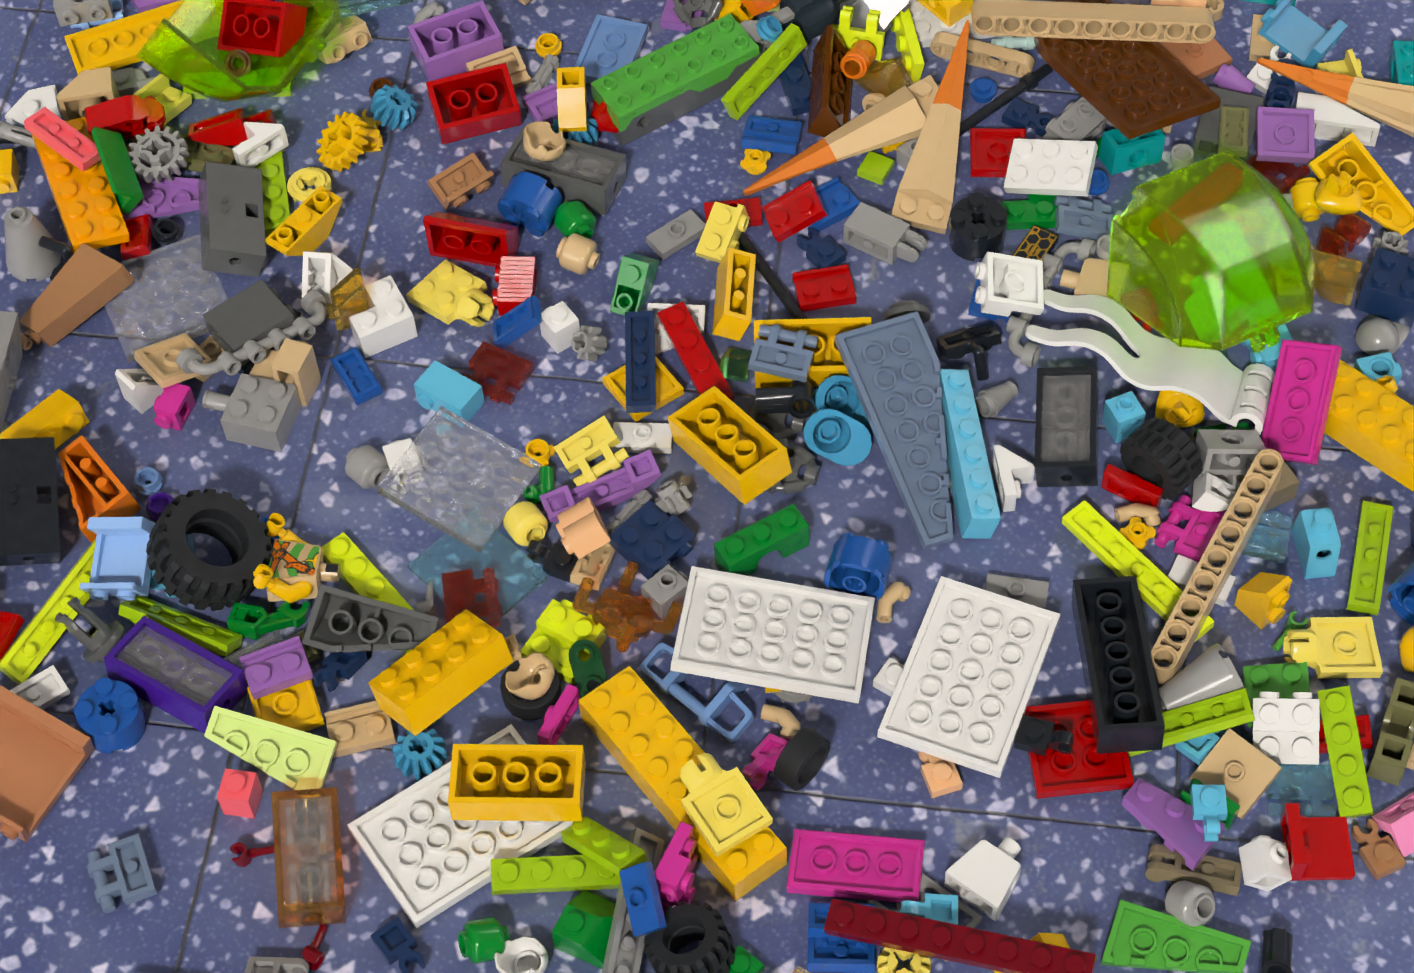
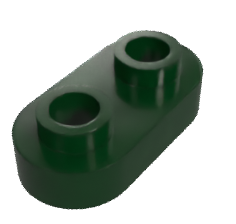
[569,639,608,697]

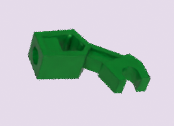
[227,601,311,641]

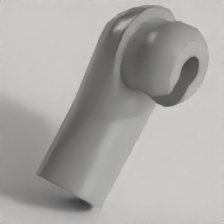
[413,1,444,24]

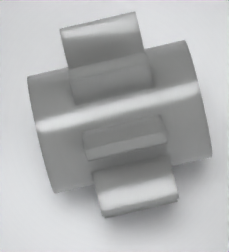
[1372,231,1409,258]
[571,325,607,361]
[654,479,693,516]

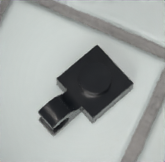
[526,540,578,583]
[1014,715,1074,756]

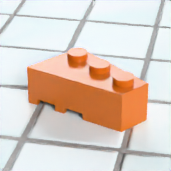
[58,435,142,543]

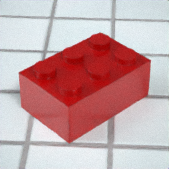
[426,62,521,145]

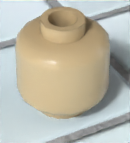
[556,233,600,275]

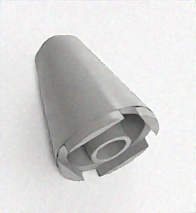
[4,207,62,282]
[1158,643,1244,712]

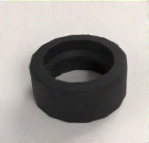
[500,660,561,720]
[774,727,830,791]

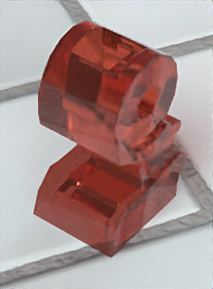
[1316,213,1371,263]

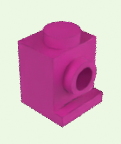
[154,383,196,431]

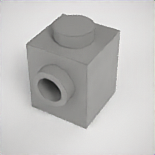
[641,564,689,621]

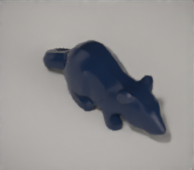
[1266,58,1296,108]

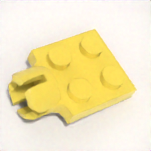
[406,259,495,327]
[1283,617,1383,679]
[680,753,773,857]

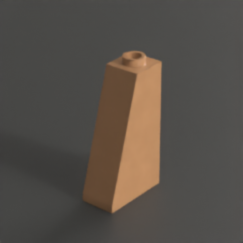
[19,243,135,347]

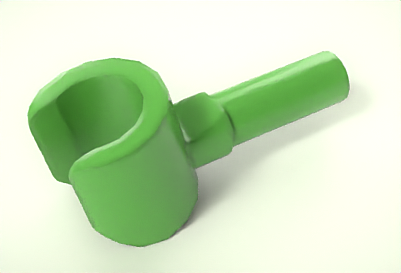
[1272,611,1308,652]

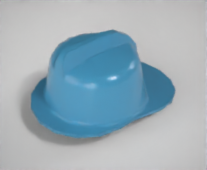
[814,375,870,426]
[803,408,872,466]

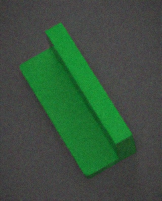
[91,127,144,214]

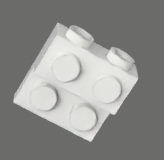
[975,251,1044,317]
[1253,692,1320,765]

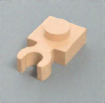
[918,751,963,798]

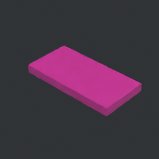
[1261,339,1342,465]
[786,829,925,903]

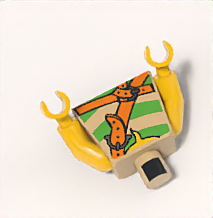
[253,513,340,603]

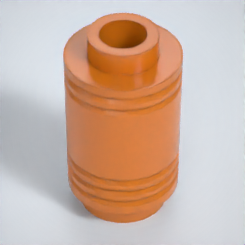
[840,40,876,79]

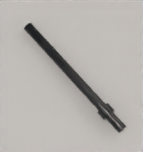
[959,64,1052,137]
[738,232,808,319]

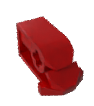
[85,95,166,140]

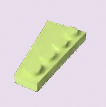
[204,706,338,804]

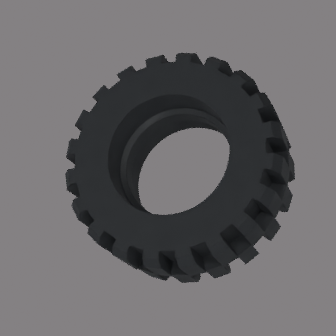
[146,489,272,611]

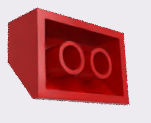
[217,0,307,58]
[423,212,520,267]

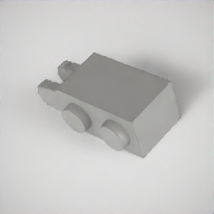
[843,202,928,265]

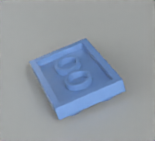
[574,14,648,83]

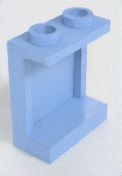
[79,517,156,601]

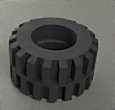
[1120,417,1203,500]
[644,900,736,973]

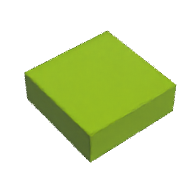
[857,151,895,185]

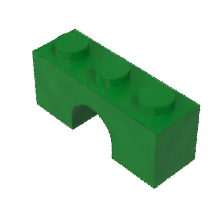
[714,504,809,576]

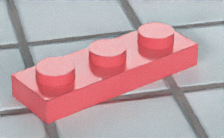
[24,107,101,171]

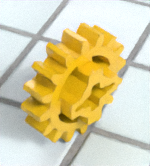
[316,111,369,172]

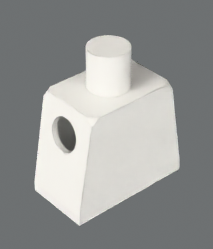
[944,837,1021,922]

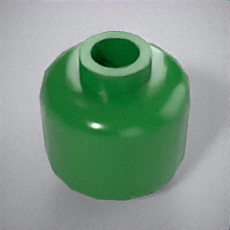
[554,201,596,238]
[458,916,510,964]

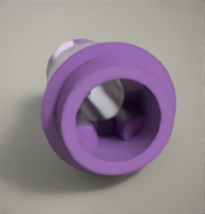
[1213,63,1256,94]

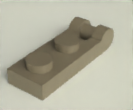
[1145,844,1242,896]

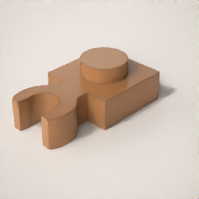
[1351,818,1407,880]

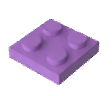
[1256,106,1315,164]

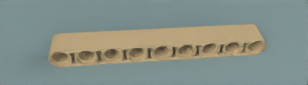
[971,0,1216,44]
[1151,449,1283,684]

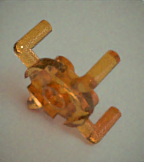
[572,561,683,652]

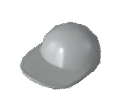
[1355,314,1409,355]

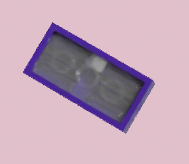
[104,616,247,734]

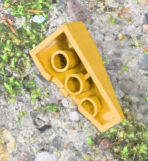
[1308,132,1414,236]

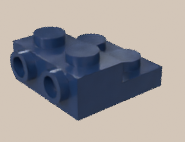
[608,500,696,580]

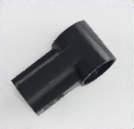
[756,380,815,419]
[1260,928,1293,973]

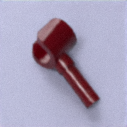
[230,842,278,867]
[302,924,328,971]

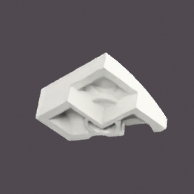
[1192,472,1245,512]

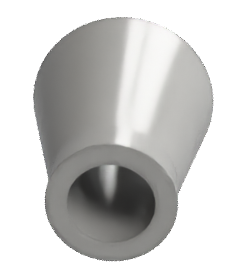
[975,381,1018,418]

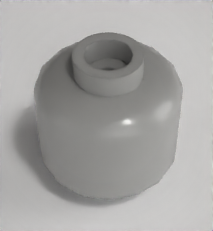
[345,445,390,489]
[1165,880,1215,927]

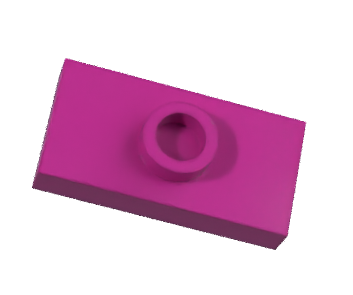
[537,684,580,745]

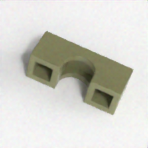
[1367,677,1414,786]

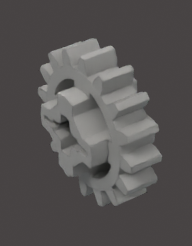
[128,126,190,184]

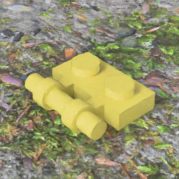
[554,416,630,487]

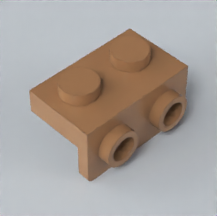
[427,152,495,210]

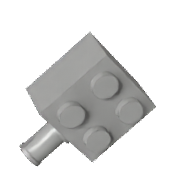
[202,373,302,452]

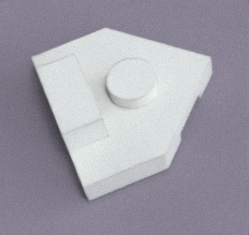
[4,85,62,128]

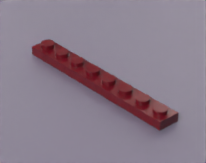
[823,898,1097,973]

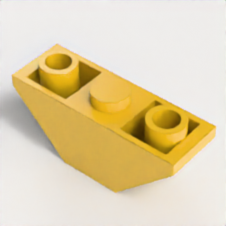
[265,185,343,256]

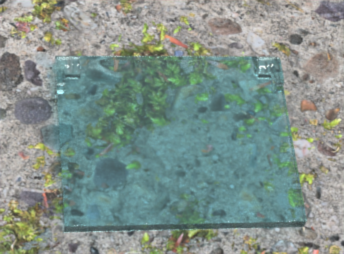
[408,509,549,626]

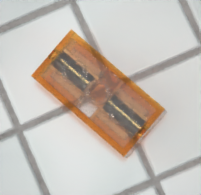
[271,787,345,928]

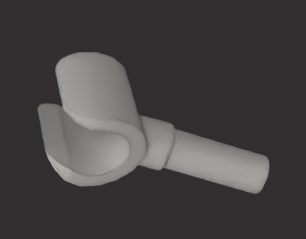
[416,581,436,616]

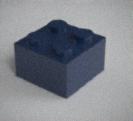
[1355,247,1414,328]

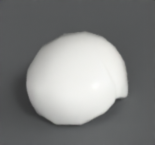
[494,936,549,973]

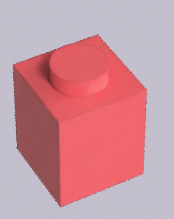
[217,768,263,819]

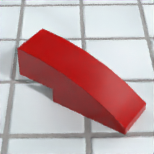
[188,108,277,146]

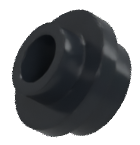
[152,218,180,245]

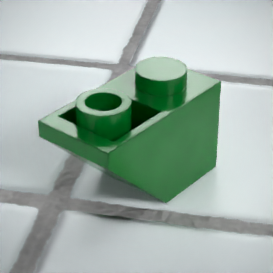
[610,253,659,316]

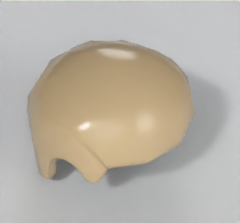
[523,121,566,162]
[505,652,555,700]

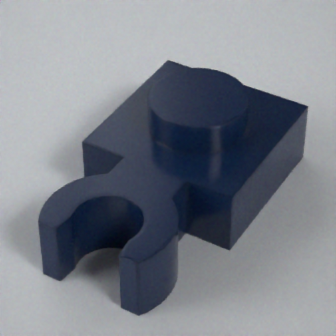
[1001,97,1054,137]
[797,227,846,269]
[313,651,368,692]
[370,917,426,973]

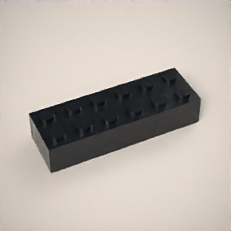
[1071,576,1165,754]

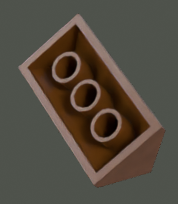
[808,24,853,137]

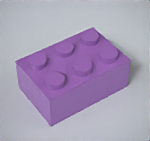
[407,0,504,82]

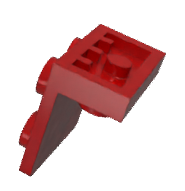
[1280,803,1355,881]

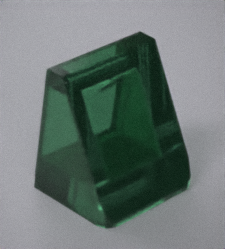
[720,347,752,382]

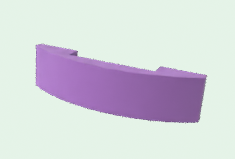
[539,449,662,523]

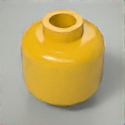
[1289,177,1325,222]

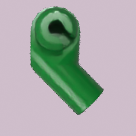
[523,466,554,505]

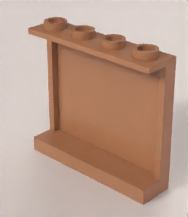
[0,685,95,843]

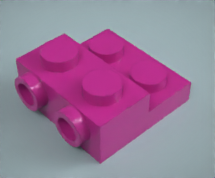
[654,822,698,913]

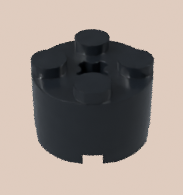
[949,192,1007,261]

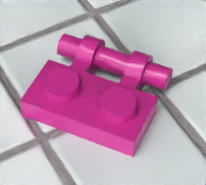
[1154,495,1226,562]

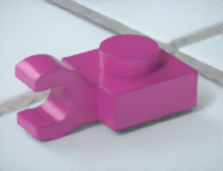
[742,733,789,790]

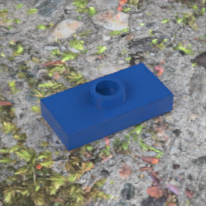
[493,295,542,349]
[330,347,383,405]
[619,862,667,937]

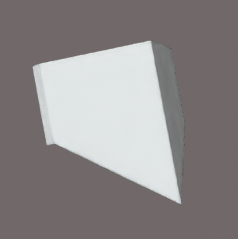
[301,251,366,310]

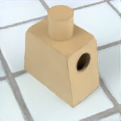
[1060,258,1132,305]

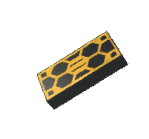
[1012,225,1059,260]

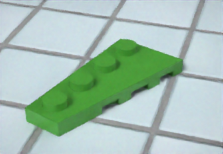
[1101,899,1252,973]

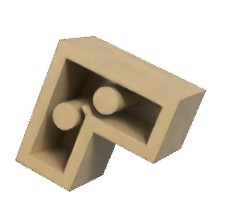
[249,338,321,407]

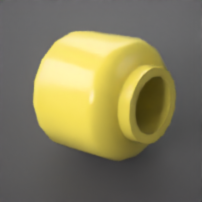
[503,501,548,546]

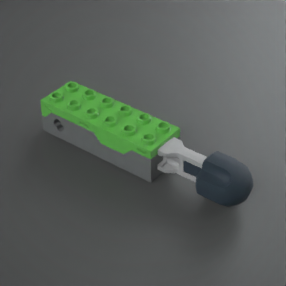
[590,0,840,146]

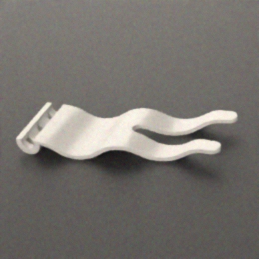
[1025,289,1275,435]

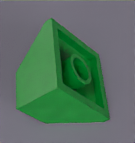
[552,890,616,969]

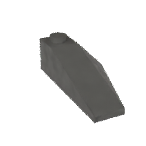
[302,584,440,653]

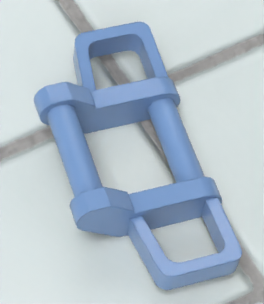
[640,643,754,743]

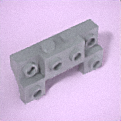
[1041,96,1116,141]

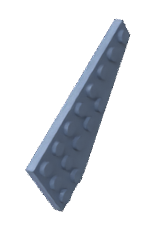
[834,311,954,550]

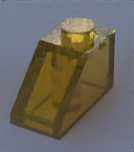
[854,58,914,97]
[1300,248,1363,306]
[326,268,369,331]

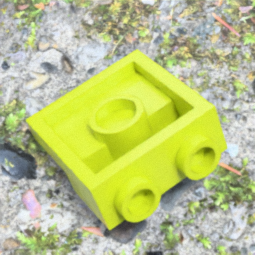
[520,599,606,685]

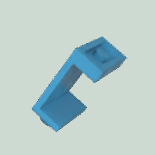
[1258,0,1348,69]

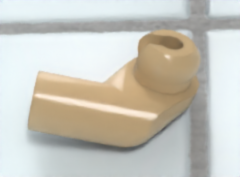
[1114,503,1161,527]
[876,581,911,623]
[760,704,800,740]

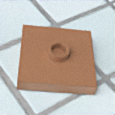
[1159,38,1233,80]

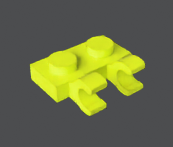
[832,5,885,61]

